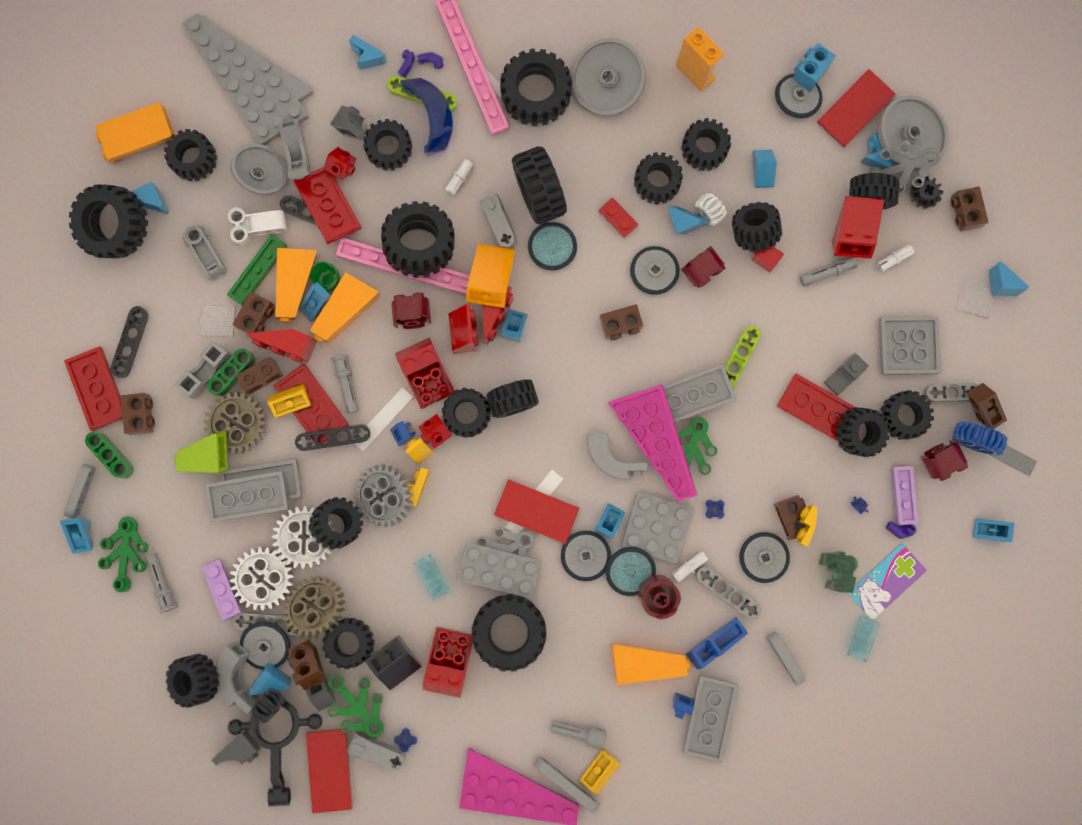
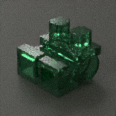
[819,551,858,594]

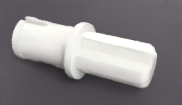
[445,159,474,195]
[876,245,915,272]
[672,552,708,583]

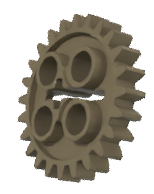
[204,391,268,454]
[283,576,346,639]

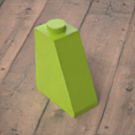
[174,431,228,473]

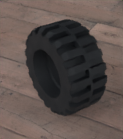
[500,48,572,126]
[511,146,567,225]
[69,184,148,258]
[381,201,455,278]
[471,594,546,672]

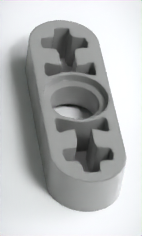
[924,383,978,402]
[64,463,95,519]
[767,632,806,686]

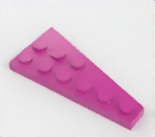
[608,384,698,501]
[459,747,579,825]

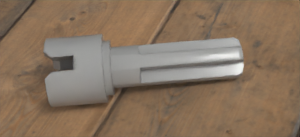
[551,721,607,750]

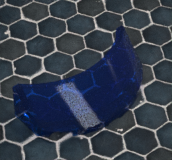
[400,78,453,156]

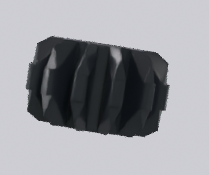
[909,176,944,209]
[251,688,285,723]

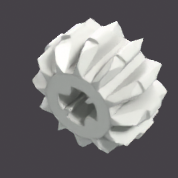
[695,193,727,226]

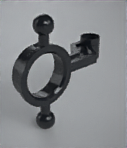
[227,701,323,807]

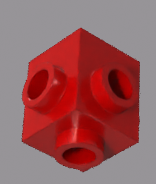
[323,147,357,180]
[418,414,453,449]

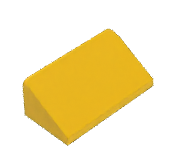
[267,384,311,418]
[579,749,621,795]

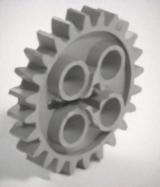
[354,464,414,528]

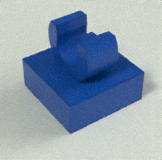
[390,421,416,446]
[673,692,694,719]

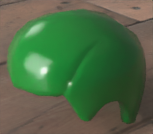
[309,261,340,292]

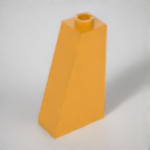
[275,248,316,323]
[310,272,380,343]
[611,643,690,685]

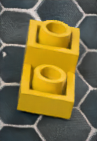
[405,438,433,465]
[797,505,817,547]

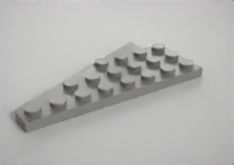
[182,14,314,145]

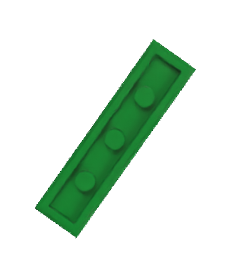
[227,234,288,305]

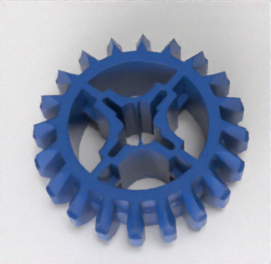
[952,421,1008,456]

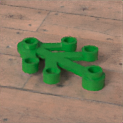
[678,417,717,475]
[98,516,149,592]
[327,675,384,738]

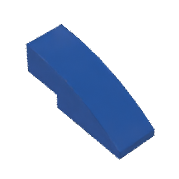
[686,617,748,670]

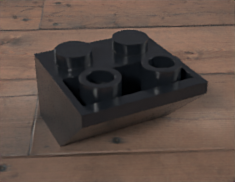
[365,635,422,690]

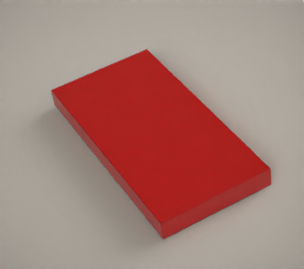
[817,69,896,147]
[293,167,362,245]
[64,346,123,431]
[273,363,349,445]
[776,373,855,442]
[494,479,579,544]
[306,728,353,814]

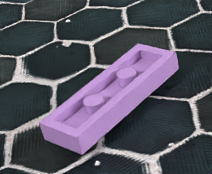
[892,466,919,525]
[202,559,242,621]

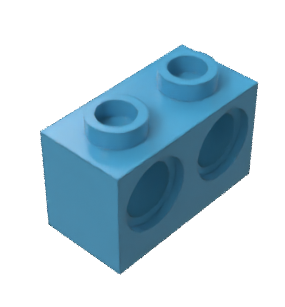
[792,43,836,91]

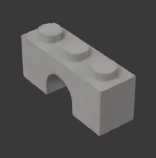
[174,341,232,399]

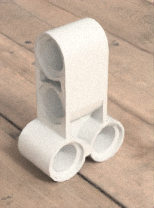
[228,207,287,247]

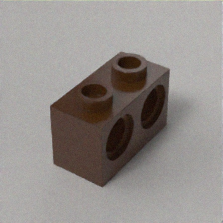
[951,186,989,232]
[232,291,274,333]
[599,304,643,341]
[236,356,283,395]
[966,383,1007,429]
[121,393,155,435]
[774,495,806,540]
[288,640,326,690]

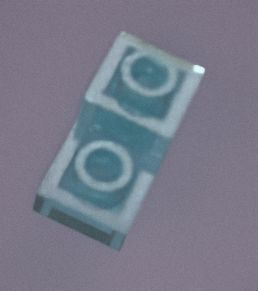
[413,554,450,600]
[847,615,880,662]

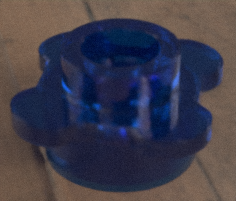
[851,496,869,515]
[705,500,725,519]
[394,728,417,752]

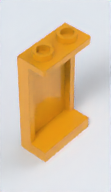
[676,27,724,92]
[95,102,174,165]
[466,244,515,308]

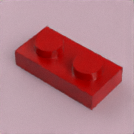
[599,197,638,238]

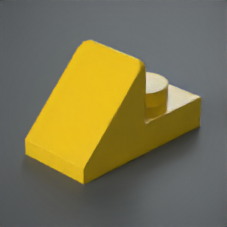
[406,467,430,507]

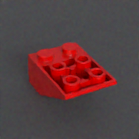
[832,196,884,259]
[482,286,514,345]
[448,304,479,354]
[247,329,317,363]
[395,337,454,409]
[422,627,473,698]

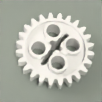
[272,506,335,570]
[230,547,295,611]

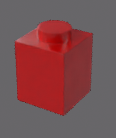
[752,246,784,273]

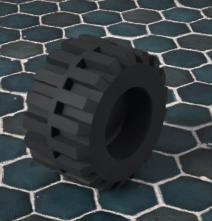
[681,118,731,171]
[363,119,412,171]
[164,129,217,182]
[634,152,683,204]
[849,173,899,210]
[732,202,782,252]
[486,379,539,418]
[442,388,491,438]
[880,390,934,440]
[835,407,890,457]
[309,497,363,550]
[322,618,374,669]
[166,654,219,708]

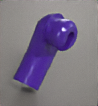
[397,49,415,78]
[417,52,444,69]
[885,521,916,539]

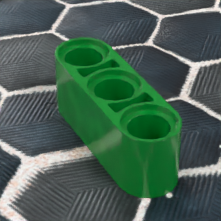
[207,348,255,396]
[85,432,134,478]

